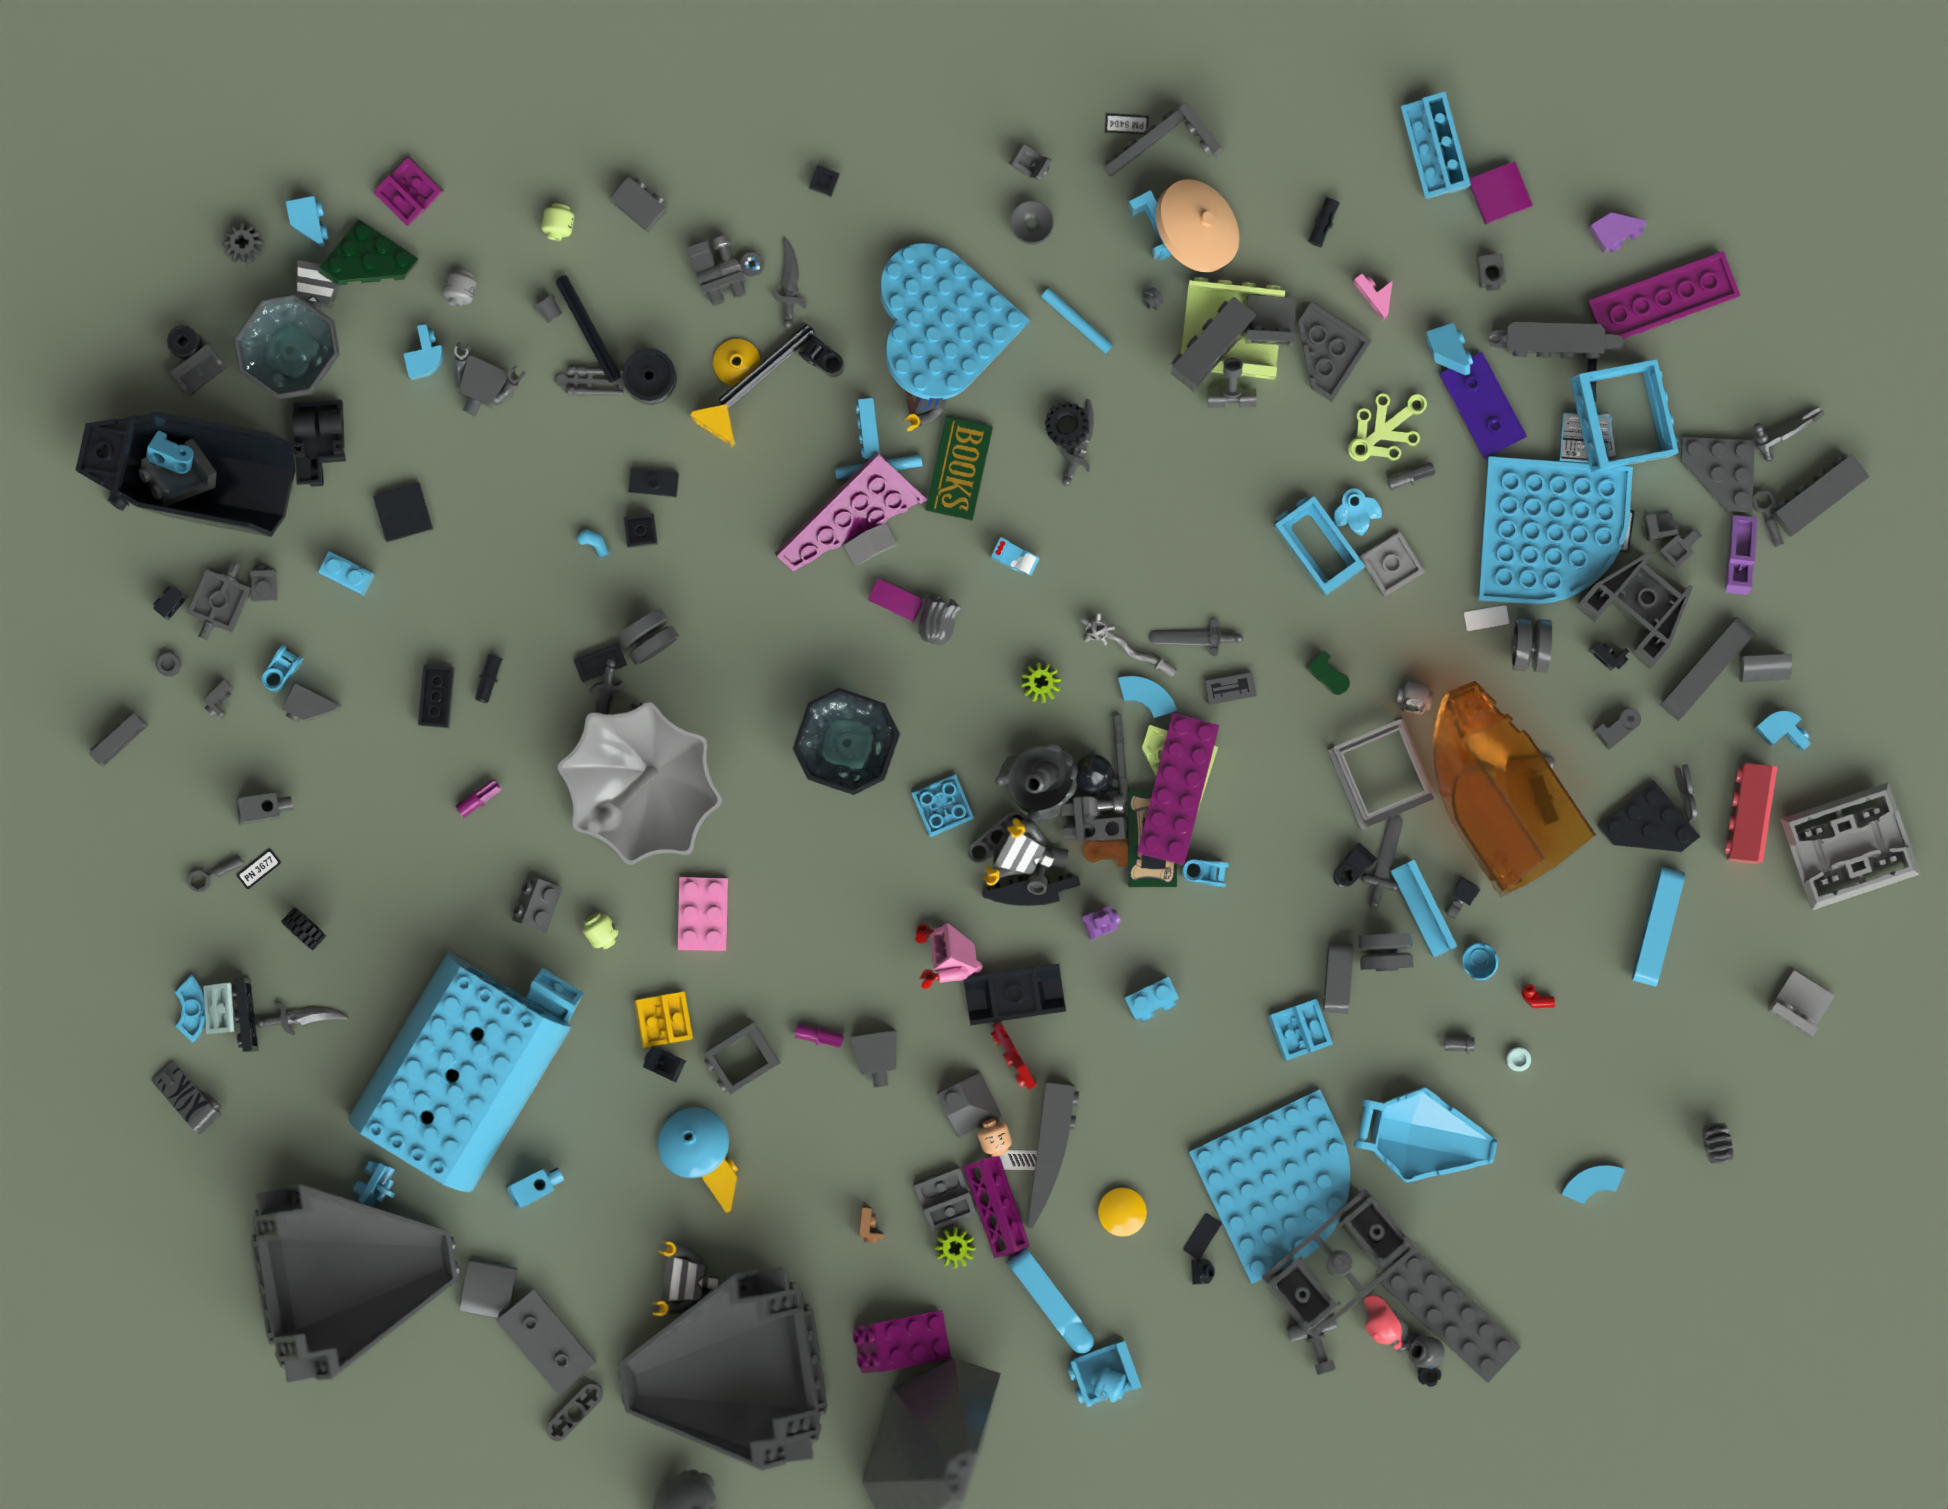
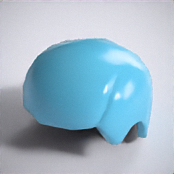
[1462,942,1499,980]

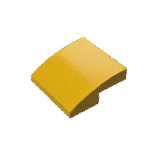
[634,991,693,1048]

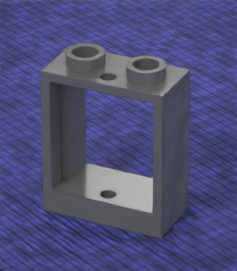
[704,1022,780,1095]

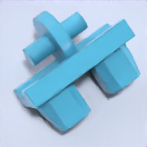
[352,1161,395,1207]

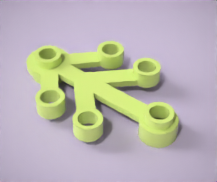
[1348,394,1427,461]

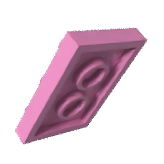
[678,877,728,951]

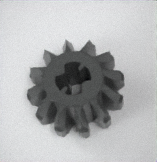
[222,223,264,264]
[1702,1123,1733,1164]

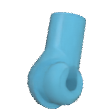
[577,529,610,558]

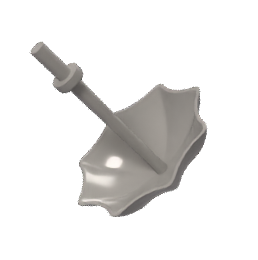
[557,702,722,865]

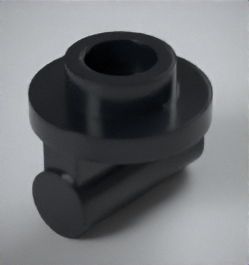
[1191,1260,1215,1285]

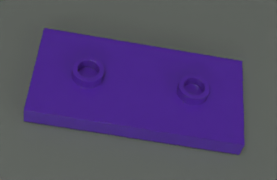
[1439,352,1527,459]

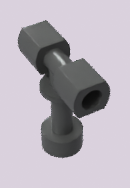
[1207,358,1257,408]
[1027,847,1069,895]
[1287,1313,1338,1375]

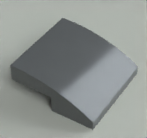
[913,1165,977,1231]
[460,1259,517,1318]

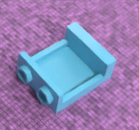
[1128,190,1172,260]
[526,968,584,1023]
[1067,1340,1142,1407]

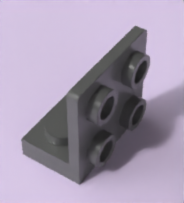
[1245,295,1296,346]

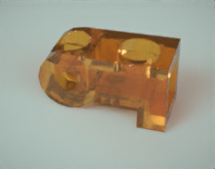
[1083,841,1128,867]

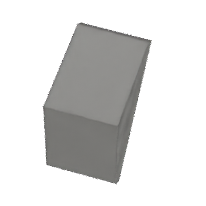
[844,523,897,567]

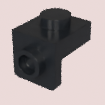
[643,1046,686,1082]

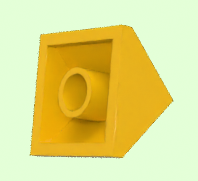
[690,404,735,447]

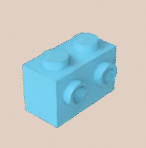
[1124,977,1179,1022]

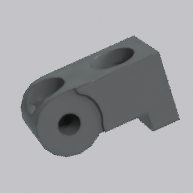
[1593,708,1641,750]

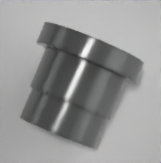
[533,294,562,323]

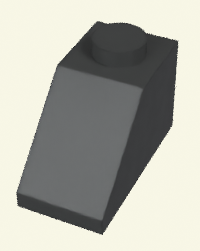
[282,683,341,723]

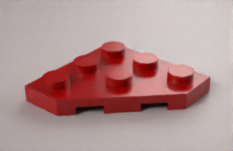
[991,1022,1037,1090]

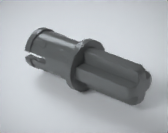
[1386,462,1435,491]

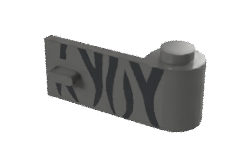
[152,1061,222,1135]

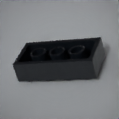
[418,665,455,729]

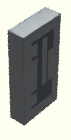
[1204,672,1257,705]

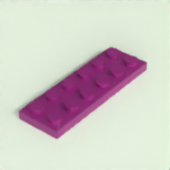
[1588,251,1740,340]
[1137,713,1219,866]

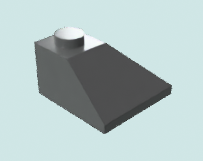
[937,1072,1002,1137]

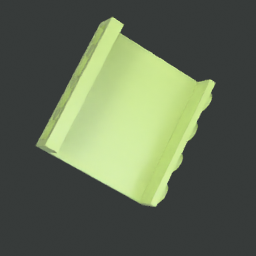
[1181,277,1285,379]

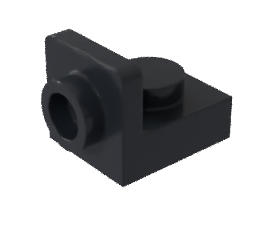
[1589,642,1630,671]

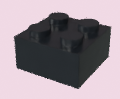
[624,513,658,548]
[153,585,188,621]

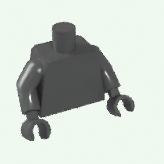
[453,342,526,416]

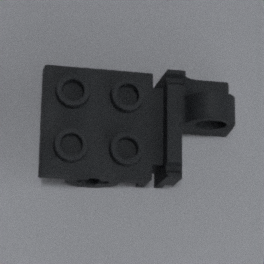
[292,400,346,487]

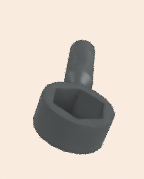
[1753,490,1784,547]
[187,856,244,892]

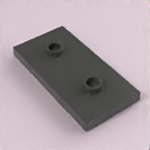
[496,1288,596,1394]

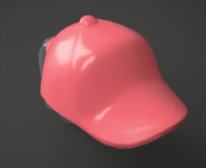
[1364,1295,1421,1353]

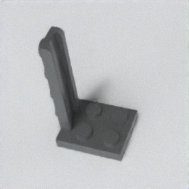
[1103,102,1224,176]

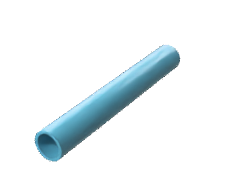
[1041,288,1113,354]
[835,454,922,480]

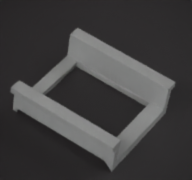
[1327,719,1437,830]

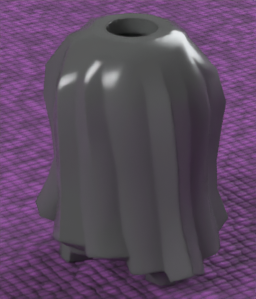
[918,594,962,645]

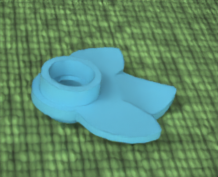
[1334,488,1382,535]

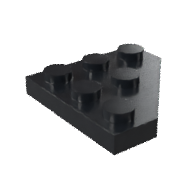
[1598,781,1700,852]

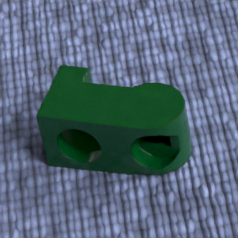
[1306,650,1350,695]

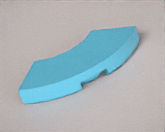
[1118,676,1177,718]
[175,974,205,1043]
[1561,1165,1625,1204]

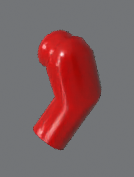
[1521,984,1555,1008]

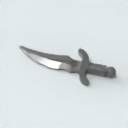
[256,1002,348,1035]

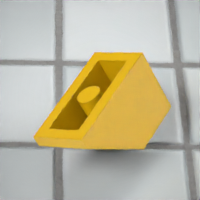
[702,1158,739,1213]

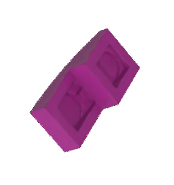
[868,578,922,622]

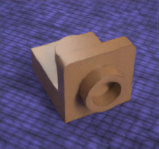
[859,1207,884,1243]

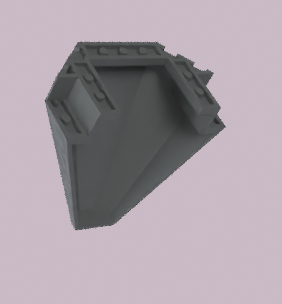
[251,1184,459,1384]
[618,1268,827,1471]
[862,1358,1001,1509]

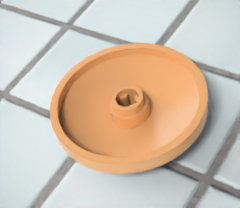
[1155,180,1239,272]

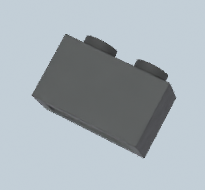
[610,176,667,232]

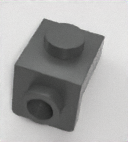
[1008,143,1051,180]

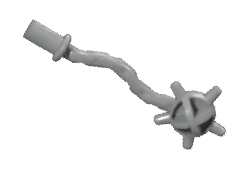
[1081,612,1177,677]

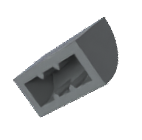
[1739,654,1792,682]

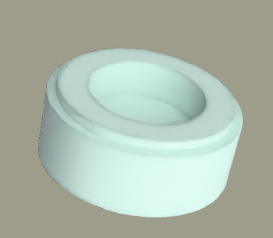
[1506,1047,1531,1071]

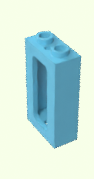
[1274,496,1365,596]

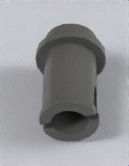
[1445,1035,1475,1054]

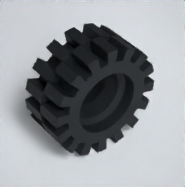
[1045,402,1090,448]
[281,907,326,950]

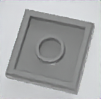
[1359,531,1425,597]

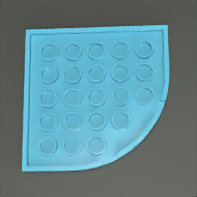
[1478,457,1633,605]
[1189,1089,1350,1284]

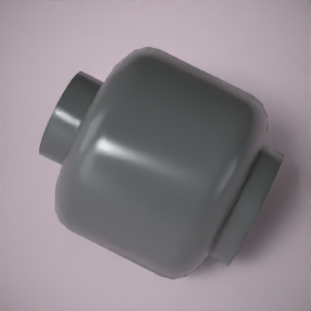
[1408,1336,1445,1369]

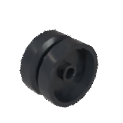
[622,348,677,405]

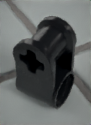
[798,335,844,377]
[1333,842,1377,888]

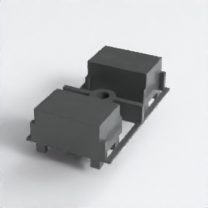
[1262,1189,1418,1338]

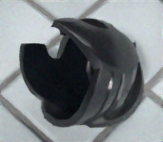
[1076,749,1114,795]

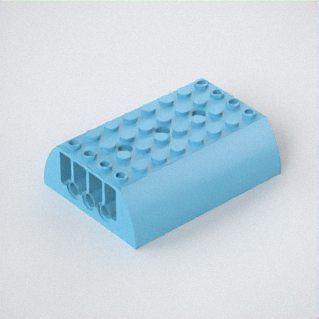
[348,950,572,1192]

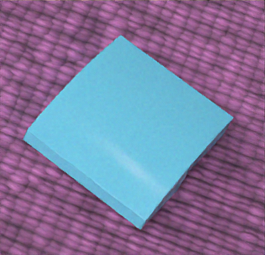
[1268,999,1333,1061]

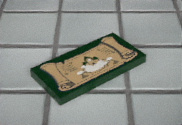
[1128,790,1177,887]

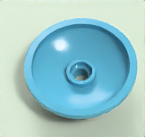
[658,1107,729,1178]

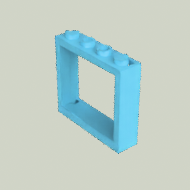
[1570,359,1679,472]

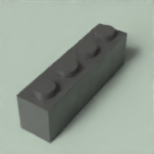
[1171,297,1256,392]
[1772,454,1870,537]

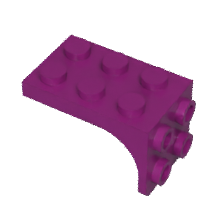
[852,1310,951,1373]

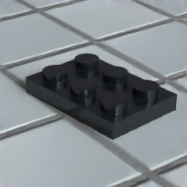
[231,978,259,1052]

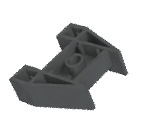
[1576,551,1693,669]

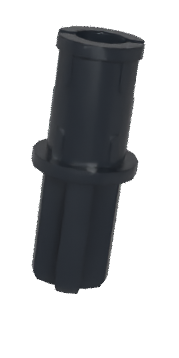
[475,654,503,703]

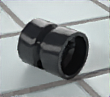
[167,325,203,360]

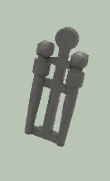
[556,365,624,396]

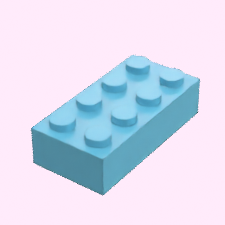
[856,398,880,462]

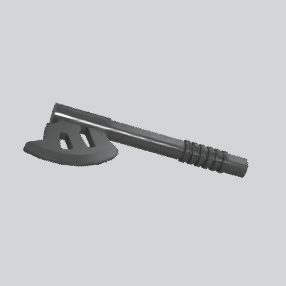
[1093,715,1128,802]

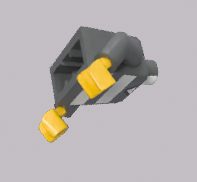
[982,817,1054,885]
[652,1240,719,1316]

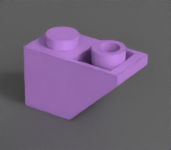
[1588,212,1647,253]

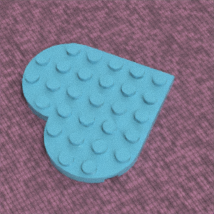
[879,243,1030,400]

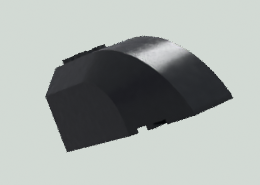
[75,412,295,537]

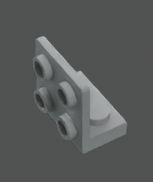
[1768,971,1834,1037]

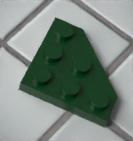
[318,220,418,285]

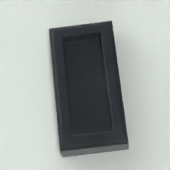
[574,643,628,683]

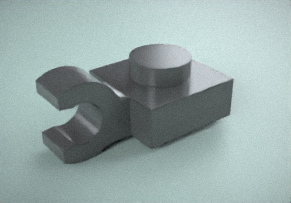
[1659,529,1702,569]

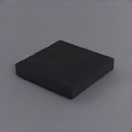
[373,483,433,543]

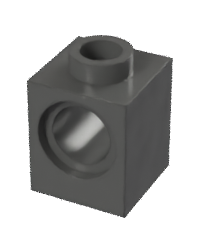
[1476,253,1506,291]

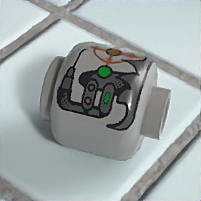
[1396,681,1433,715]

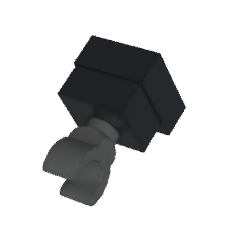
[1447,876,1481,919]

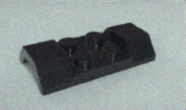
[964,963,1066,1026]

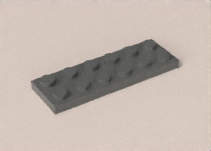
[1380,1251,1521,1383]

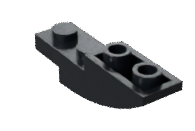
[982,873,1081,906]

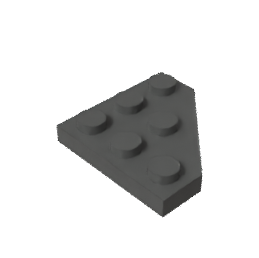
[1297,302,1371,402]
[1681,437,1755,513]

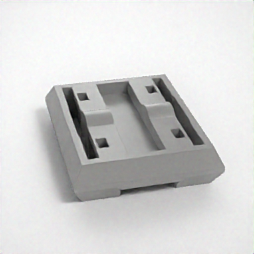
[1780,782,1920,911]

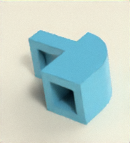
[404,324,444,380]
[1754,711,1811,751]

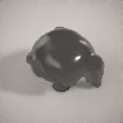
[995,743,1078,822]
[653,1469,716,1509]

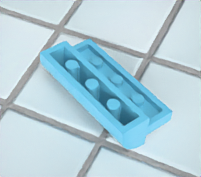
[1401,91,1471,199]

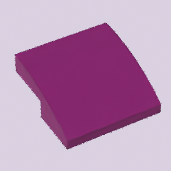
[373,157,444,226]
[1470,162,1533,224]

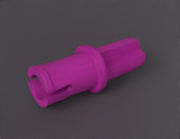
[455,779,501,818]
[795,1023,844,1048]

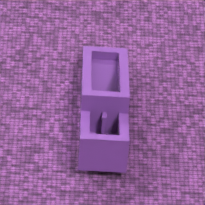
[1725,515,1757,595]

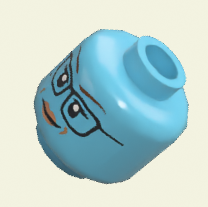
[1091,1366,1129,1403]

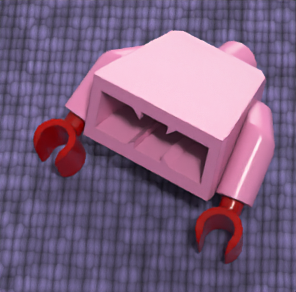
[915,923,983,989]

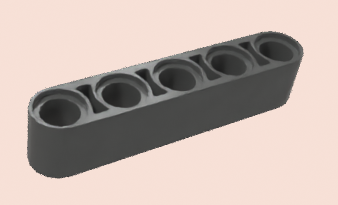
[1660,617,1755,721]

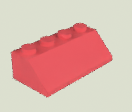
[1724,763,1777,864]

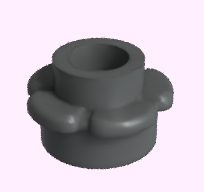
[1141,287,1163,310]

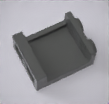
[139,439,217,507]

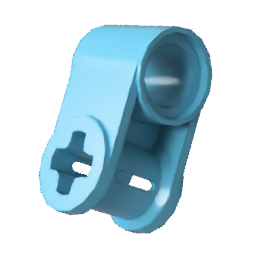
[262,645,304,692]
[1181,860,1229,887]

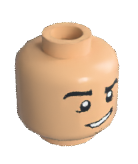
[977,1119,1012,1157]

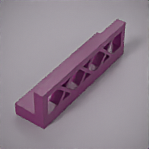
[963,1156,1030,1258]

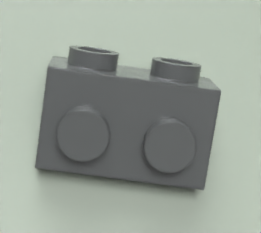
[512,875,563,933]

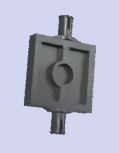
[187,561,251,640]

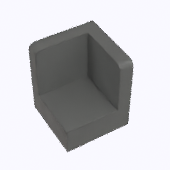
[1643,512,1679,541]

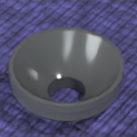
[1010,200,1054,245]

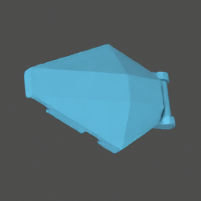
[1353,1087,1497,1183]

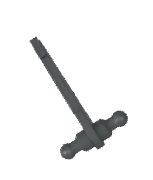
[1754,407,1825,462]

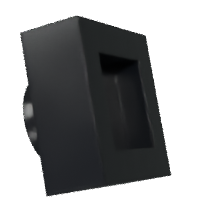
[809,165,840,197]

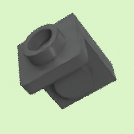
[249,566,277,602]
[203,680,233,718]

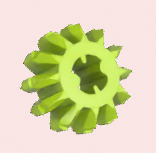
[1021,662,1061,703]
[935,1227,976,1269]

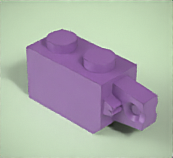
[1081,906,1121,940]

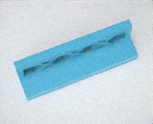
[1390,860,1457,958]

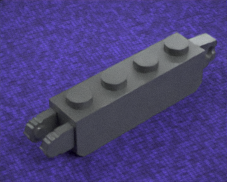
[1489,322,1624,359]

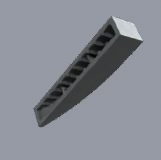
[1028,1082,1079,1228]

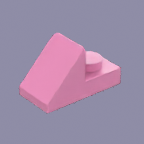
[1353,274,1392,321]

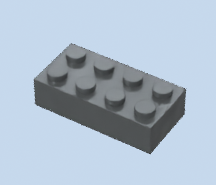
[89,713,148,767]

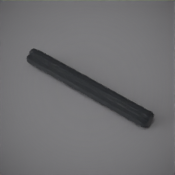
[556,275,621,383]
[718,324,815,408]

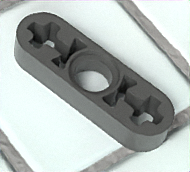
[547,1383,603,1441]

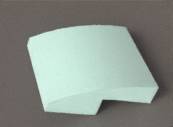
[203,983,234,1034]

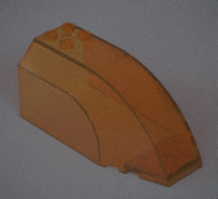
[1433,680,1596,897]

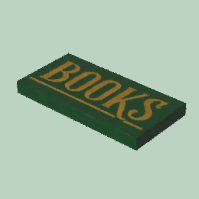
[926,417,993,521]

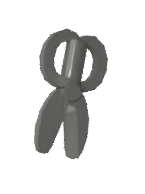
[1675,764,1697,823]

